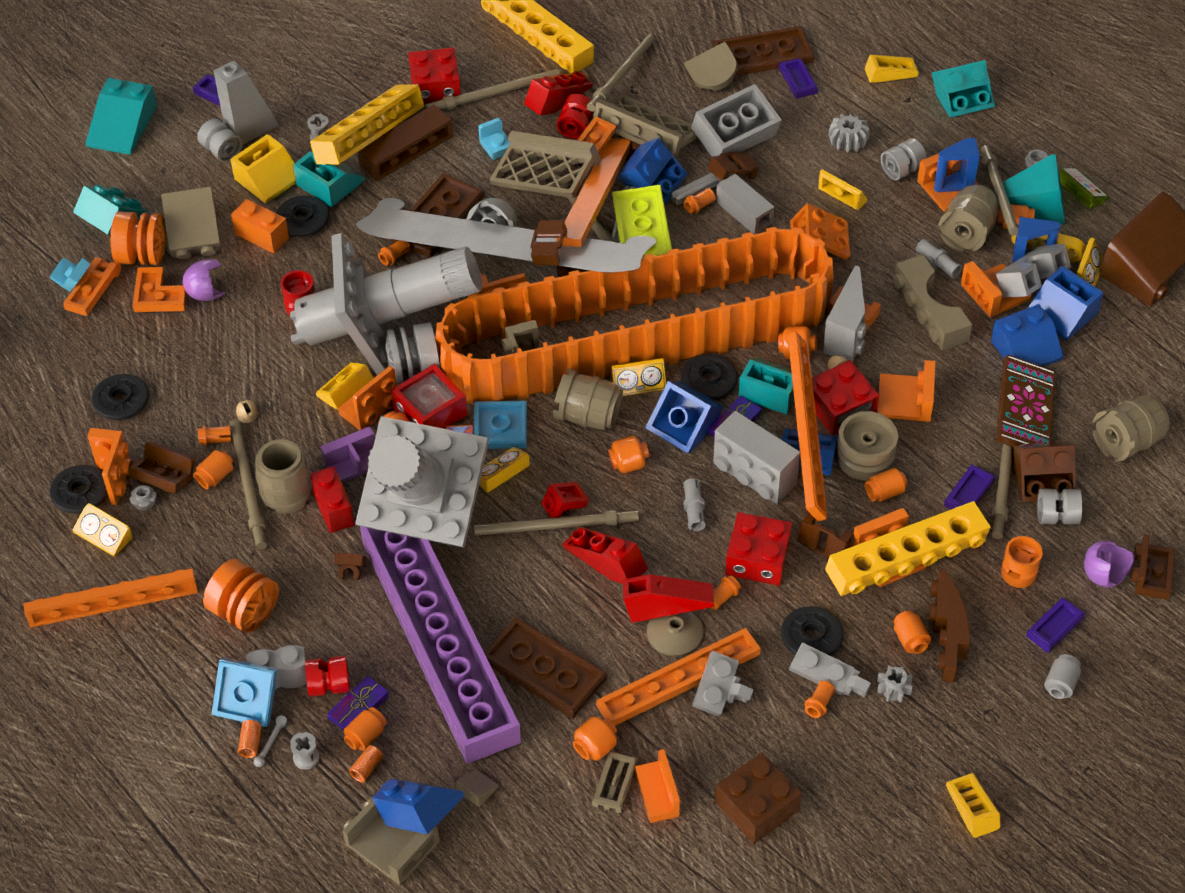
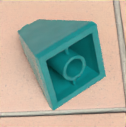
[995,154,1065,224]

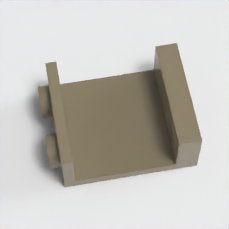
[343,795,440,885]

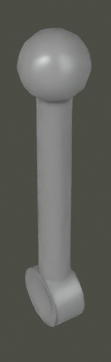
[253,715,288,767]

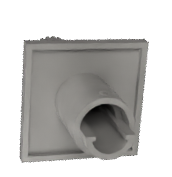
[290,233,482,375]
[355,416,489,548]

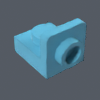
[478,118,510,160]
[50,258,90,292]

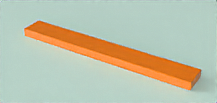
[556,138,632,247]
[788,331,828,522]

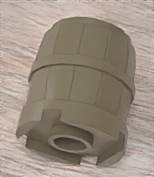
[938,185,1000,252]
[553,368,623,431]
[1092,395,1170,462]
[255,439,313,514]

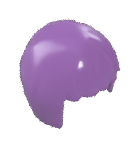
[183,259,225,301]
[1084,541,1134,588]

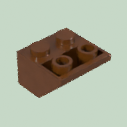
[1014,441,1076,503]

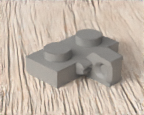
[692,651,753,716]

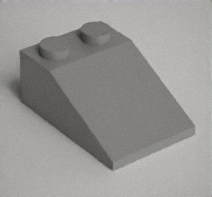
[823,266,867,362]

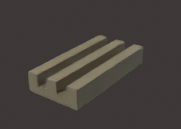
[592,751,638,814]

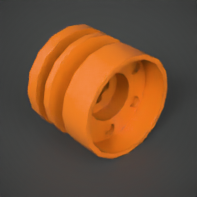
[111,211,166,266]
[203,558,279,633]

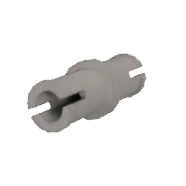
[916,239,963,279]
[683,478,706,532]

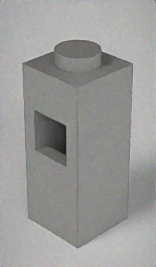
[716,174,775,234]

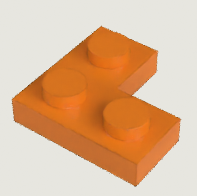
[132,267,187,312]

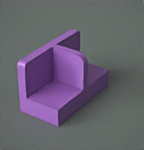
[320,426,375,483]

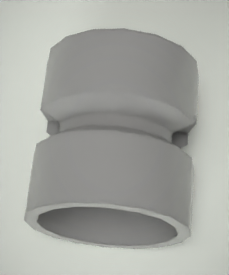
[197,118,243,163]
[881,138,927,181]
[1037,489,1082,525]

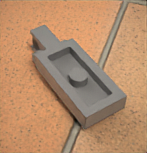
[789,642,871,698]

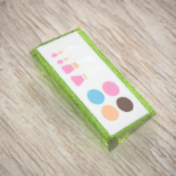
[1059,168,1109,209]

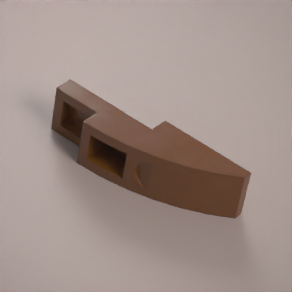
[929,570,970,682]

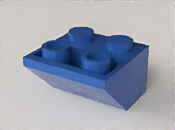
[617,137,688,205]
[1028,266,1104,341]

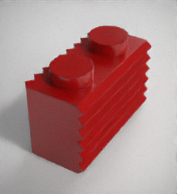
[310,466,355,533]

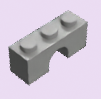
[996,244,1071,297]

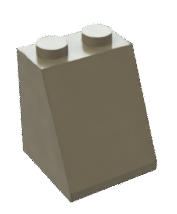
[161,187,222,260]

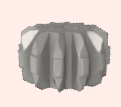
[828,113,870,153]

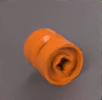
[1001,536,1043,588]

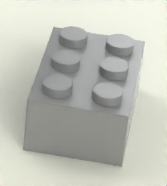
[691,84,782,158]
[713,411,800,505]

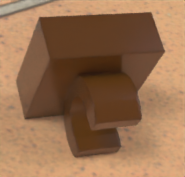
[334,553,367,580]

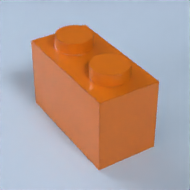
[231,199,289,254]

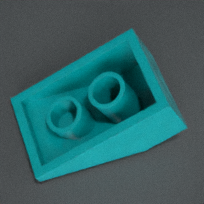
[86,78,157,155]

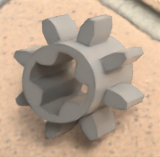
[877,665,913,702]

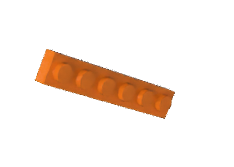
[23,568,198,628]
[596,628,761,726]

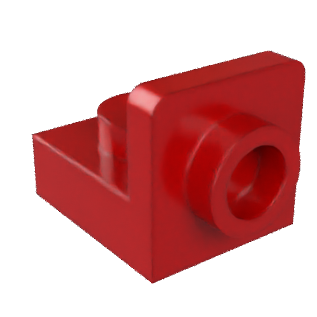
[541,481,589,518]

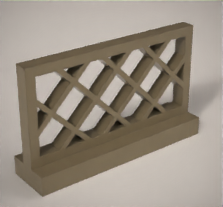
[593,94,698,158]
[489,131,601,199]

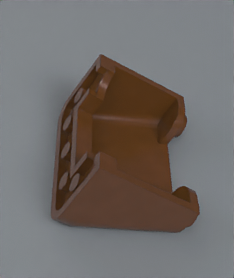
[1100,192,1185,307]

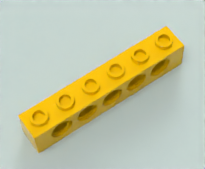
[481,0,594,73]
[310,84,425,164]
[825,501,991,596]

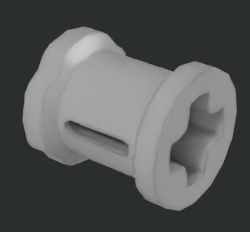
[307,114,329,141]
[290,732,320,770]

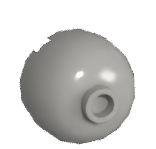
[467,197,518,227]

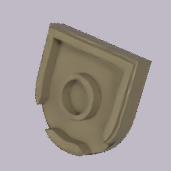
[684,42,738,91]

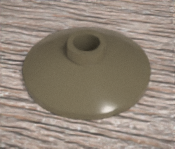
[647,611,703,657]

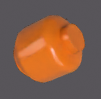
[778,326,817,360]
[608,436,650,474]
[573,717,617,761]

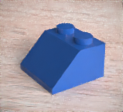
[991,304,1063,367]
[645,381,724,453]
[372,779,465,834]

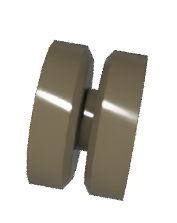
[836,411,899,481]

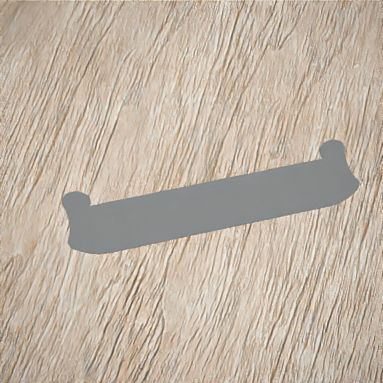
[356,198,656,272]

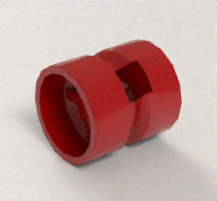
[556,94,594,140]
[280,270,315,316]
[305,655,350,697]

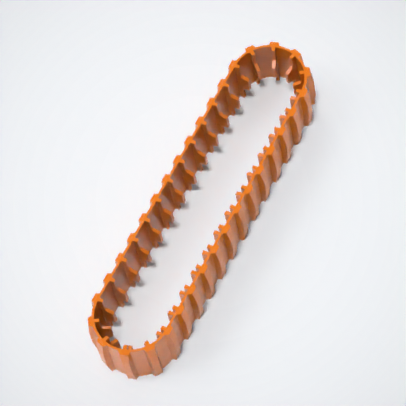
[435,227,834,405]

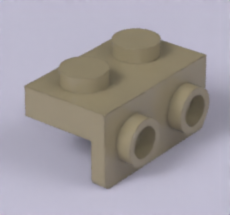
[502,320,539,355]

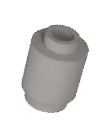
[1044,654,1081,699]

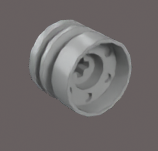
[385,322,440,383]

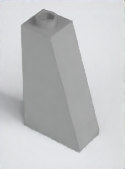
[213,60,279,144]

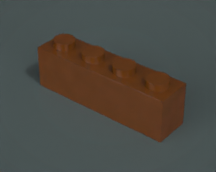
[358,105,453,181]

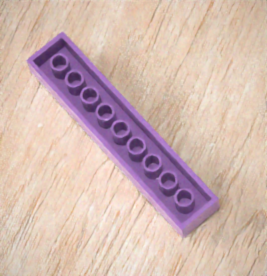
[360,526,521,764]

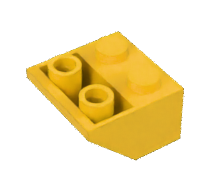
[231,134,296,204]

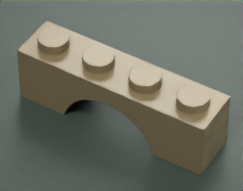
[893,254,972,351]

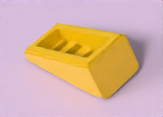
[865,55,919,83]
[946,773,1000,838]

